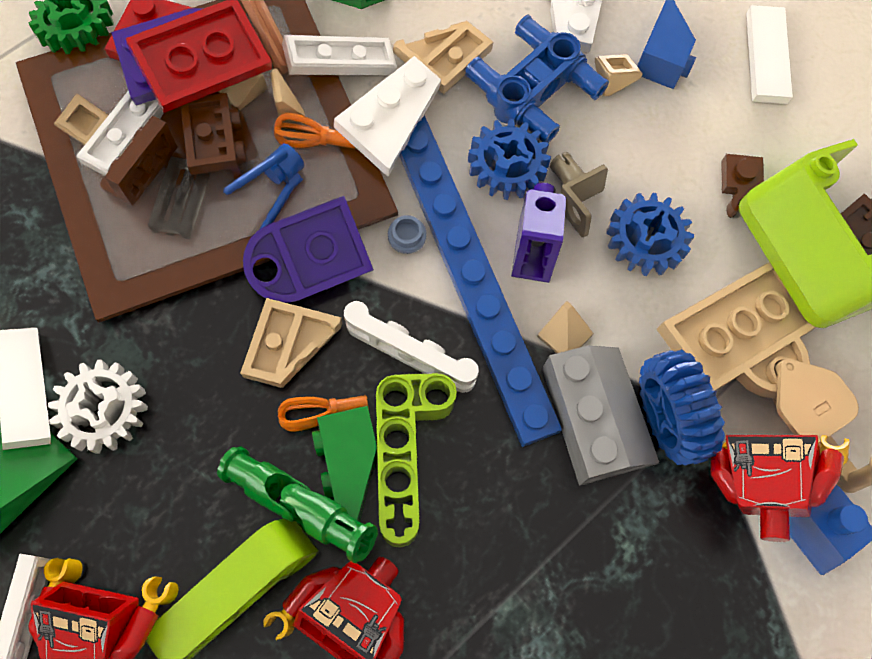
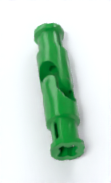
[217,446,378,563]

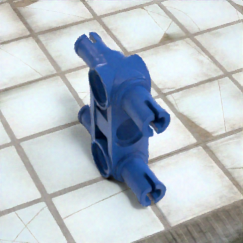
[465,14,609,143]

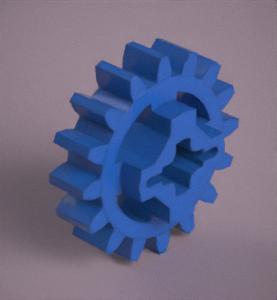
[468,119,551,200]
[606,193,694,276]

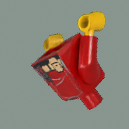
[710,435,850,542]
[263,557,404,659]
[28,558,179,659]

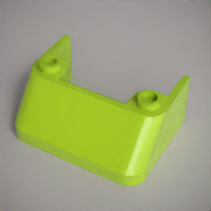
[739,139,872,328]

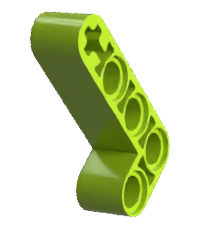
[376,373,457,547]
[146,518,319,659]

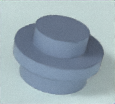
[388,215,426,254]

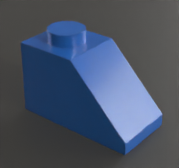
[637,0,696,89]

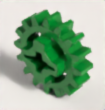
[28,0,114,54]

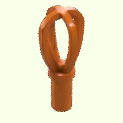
[274,113,355,149]
[278,395,369,432]

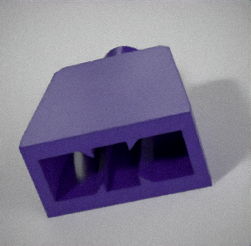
[511,183,566,283]

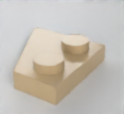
[393,21,493,94]
[240,298,342,388]

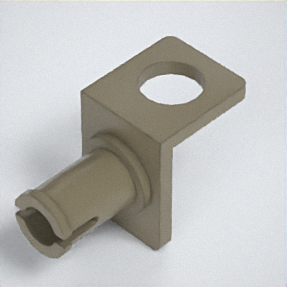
[550,152,608,238]

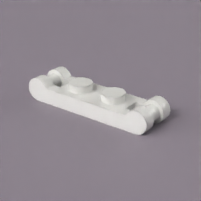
[344,301,479,393]

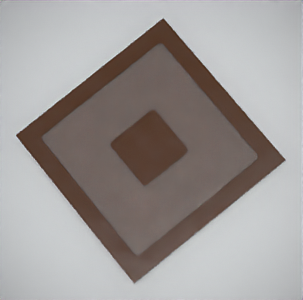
[15,0,398,323]

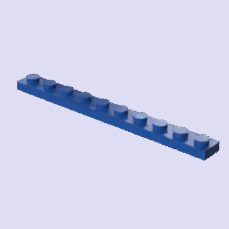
[399,115,562,447]

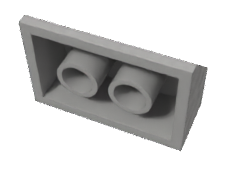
[542,345,659,486]

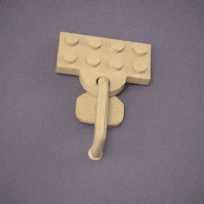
[656,262,872,493]

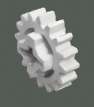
[48,360,148,454]

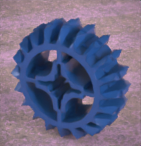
[639,349,725,466]

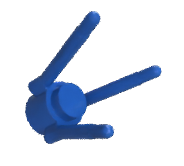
[223,143,304,229]

